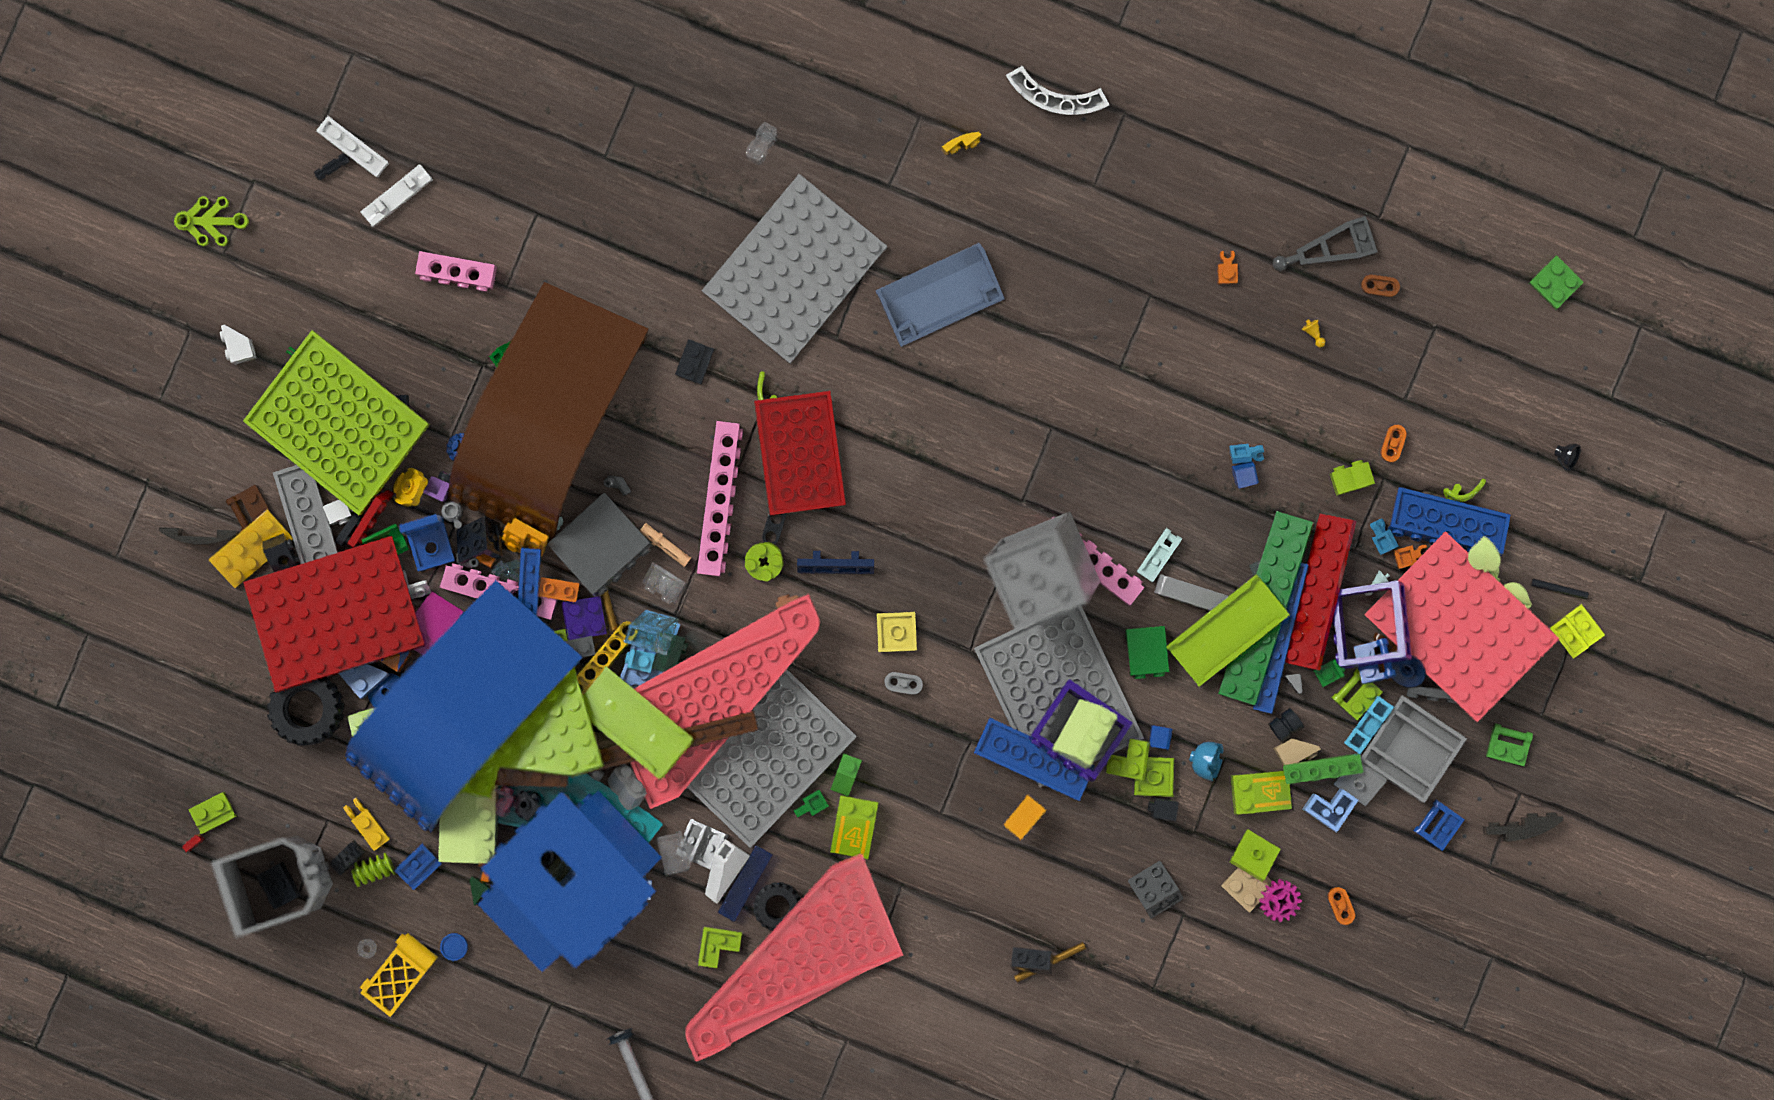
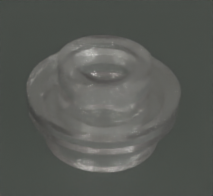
[357,939,377,958]

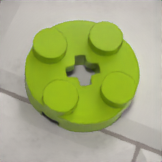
[745,542,784,581]

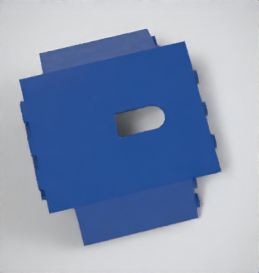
[478,790,662,972]

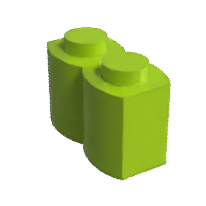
[1330,460,1375,496]

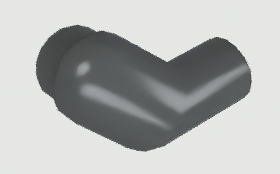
[604,475,632,496]
[456,553,478,568]

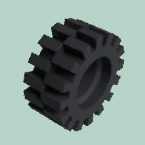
[329,840,365,875]

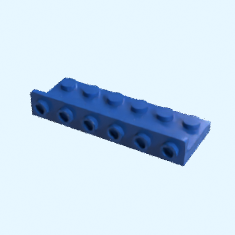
[1388,487,1511,557]

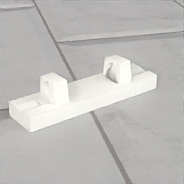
[361,164,432,228]

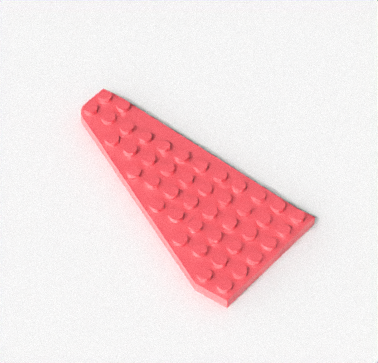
[630,594,820,809]
[685,853,903,1062]

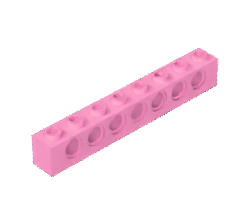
[697,421,743,577]

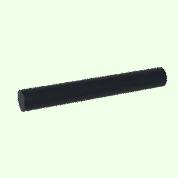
[1530,578,1589,600]

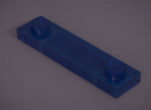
[718,845,773,922]

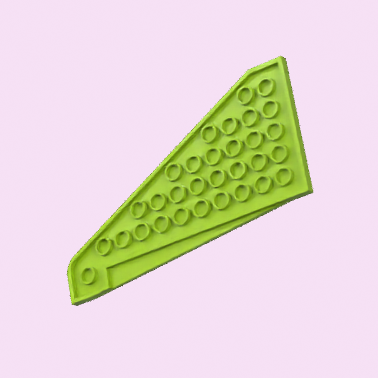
[347,667,603,777]

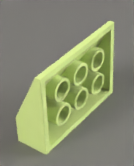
[439,785,499,863]

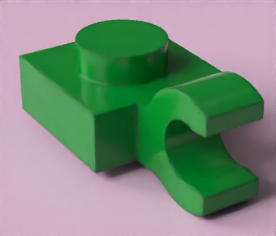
[794,790,829,818]

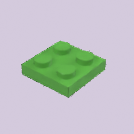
[1529,255,1584,310]

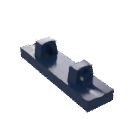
[797,551,874,574]

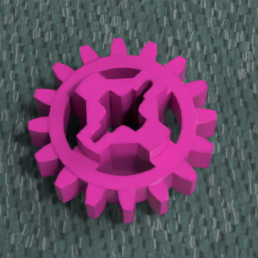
[1259,879,1302,922]

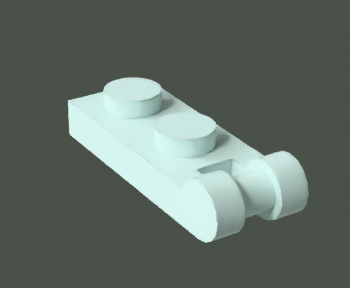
[1136,528,1182,582]

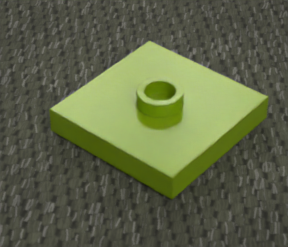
[1134,757,1174,797]
[1229,829,1281,882]

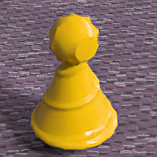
[1302,319,1325,348]

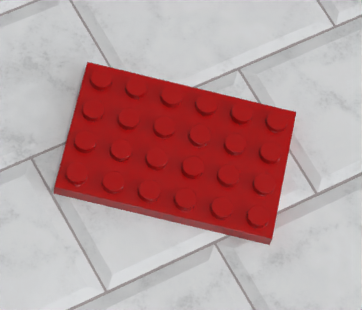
[754,391,846,515]

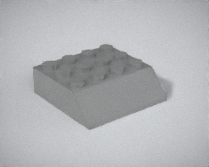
[1361,696,1467,803]

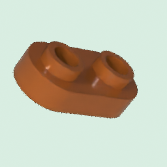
[1361,275,1400,297]

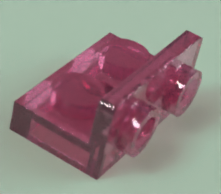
[495,786,517,817]

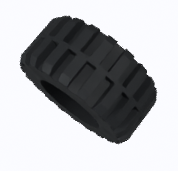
[267,677,344,746]

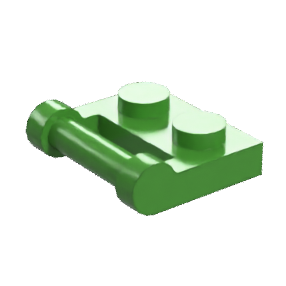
[1486,723,1533,766]

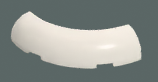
[1006,66,1109,115]

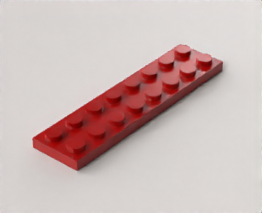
[1285,514,1357,671]

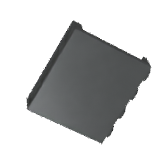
[547,493,652,597]

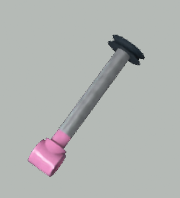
[606,1028,653,1100]

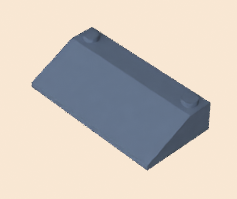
[875,243,1005,346]

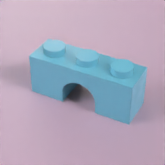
[1344,696,1394,754]

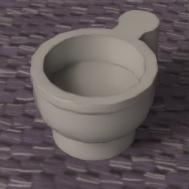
[441,501,463,529]

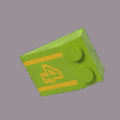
[1230,771,1292,814]
[830,795,878,859]

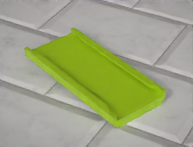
[1166,574,1289,687]
[583,666,694,780]

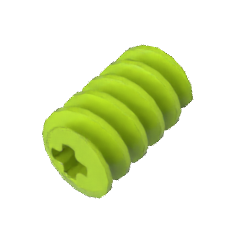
[352,852,395,887]

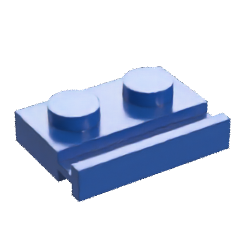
[394,843,442,890]

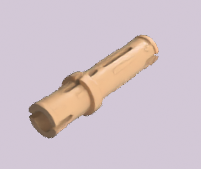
[640,523,691,567]

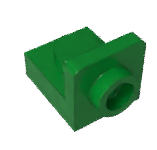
[1313,659,1345,687]

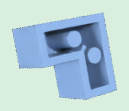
[1302,789,1358,832]

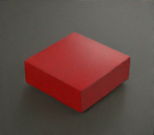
[182,834,205,852]

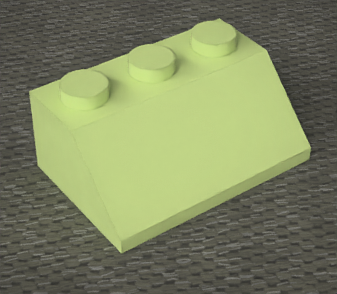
[1052,700,1117,769]

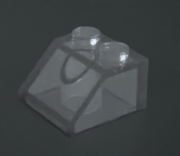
[642,562,688,604]

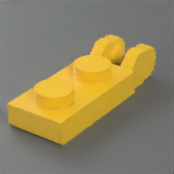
[343,798,390,851]

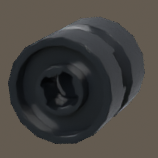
[1268,708,1305,743]

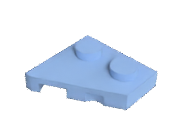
[339,664,389,699]

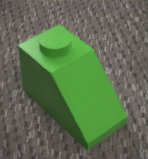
[830,754,862,796]

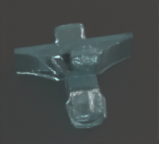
[491,560,520,582]

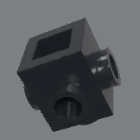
[512,791,543,821]

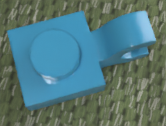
[1229,444,1264,464]
[1370,518,1398,555]

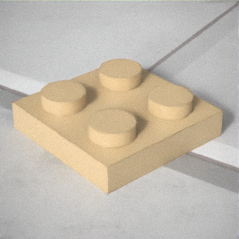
[1221,868,1272,913]

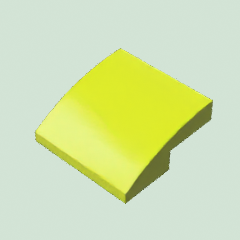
[1550,604,1605,659]

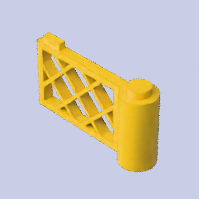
[360,933,438,1017]

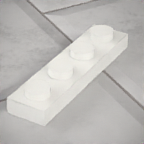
[316,116,389,178]

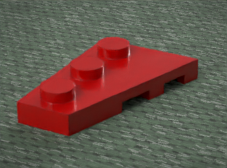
[348,490,394,548]

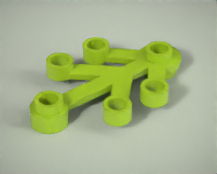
[174,196,249,247]

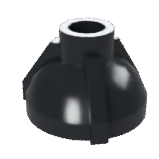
[1554,443,1582,471]

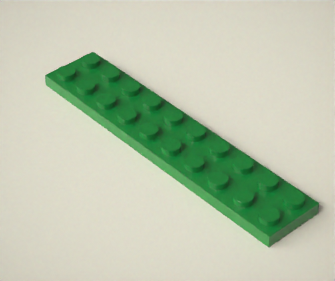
[1218,511,1314,706]

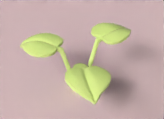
[1468,536,1532,609]

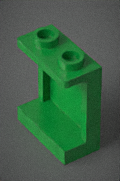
[1125,626,1169,679]

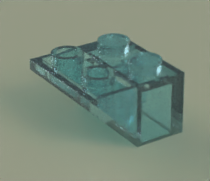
[624,610,678,656]

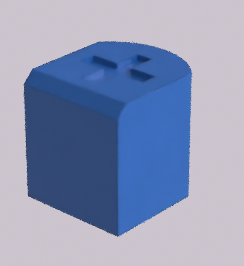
[1232,462,1259,489]
[1149,725,1173,750]

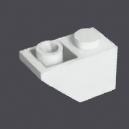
[220,325,257,365]

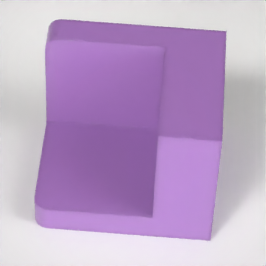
[423,476,449,503]

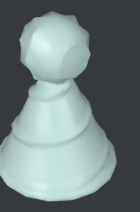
[1365,571,1390,596]

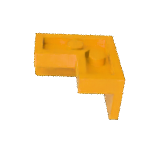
[1004,795,1046,840]

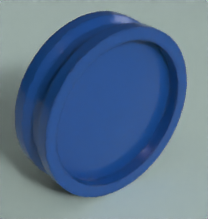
[440,933,468,961]

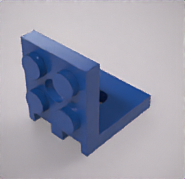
[399,514,456,572]

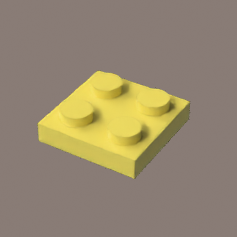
[877,612,917,652]

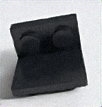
[456,516,503,564]

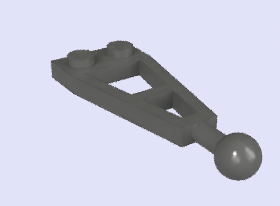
[1272,216,1377,271]

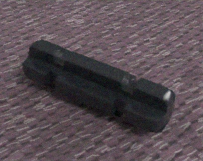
[314,153,349,181]

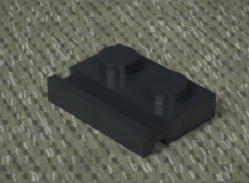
[675,339,715,385]

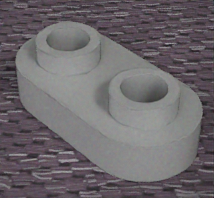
[884,672,923,694]

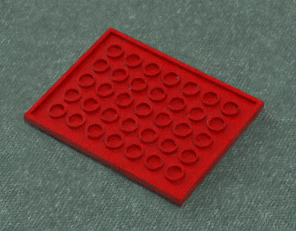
[243,536,425,693]

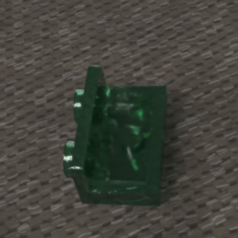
[652,631,688,672]

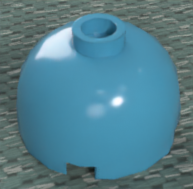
[1190,741,1223,781]

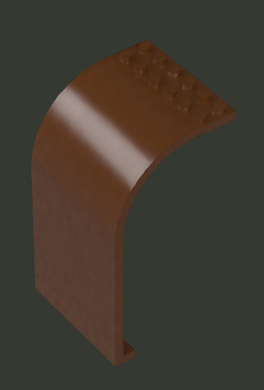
[448,282,649,543]

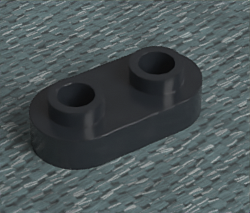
[335,513,364,547]

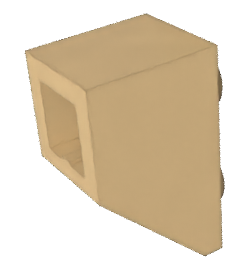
[1273,739,1320,766]

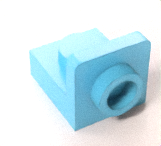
[625,649,655,673]

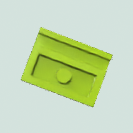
[188,792,237,834]

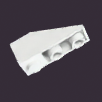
[705,839,750,904]

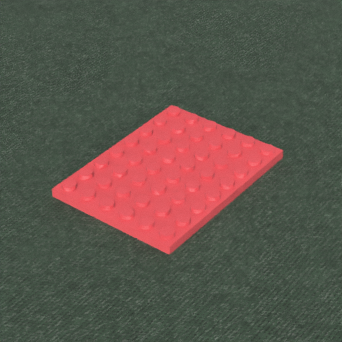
[1364,532,1559,722]

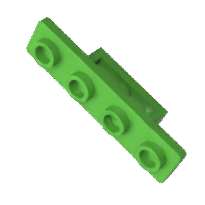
[1283,754,1363,784]

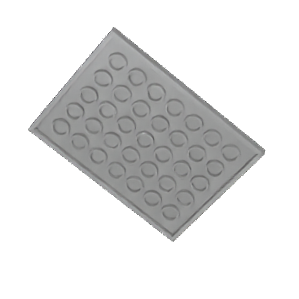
[702,174,887,364]
[974,605,1144,787]
[687,669,857,848]

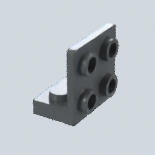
[1128,861,1183,919]

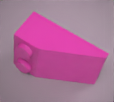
[414,591,464,655]

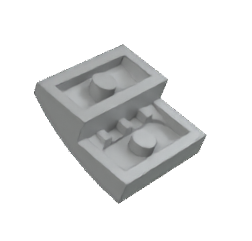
[676,819,728,870]

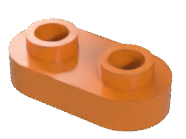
[1380,425,1406,463]
[1328,887,1355,925]

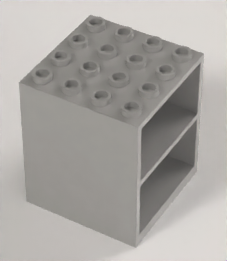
[984,512,1101,630]

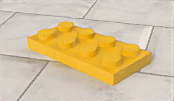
[209,509,293,588]

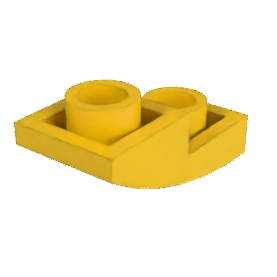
[942,132,981,155]

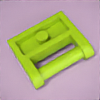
[1331,669,1382,721]

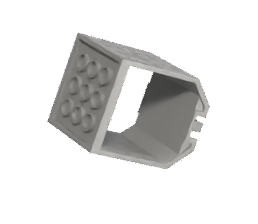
[211,836,333,937]

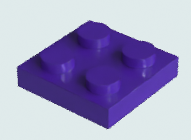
[562,596,607,640]

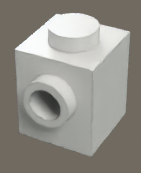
[323,500,354,525]

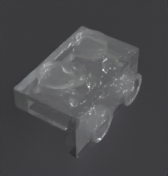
[657,830,692,876]

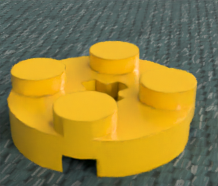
[393,468,428,507]

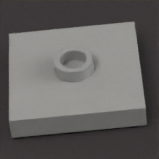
[1334,762,1387,806]

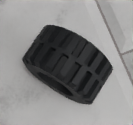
[753,882,801,931]

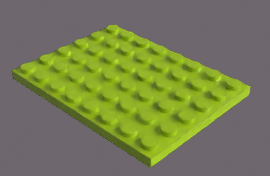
[243,330,430,516]

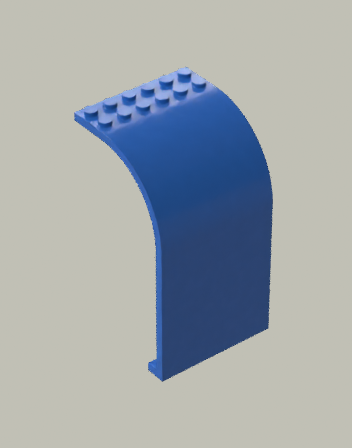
[345,580,582,833]

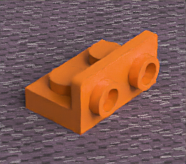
[539,577,581,602]

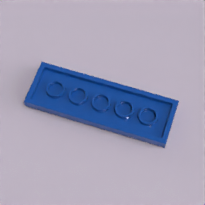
[974,718,1095,801]

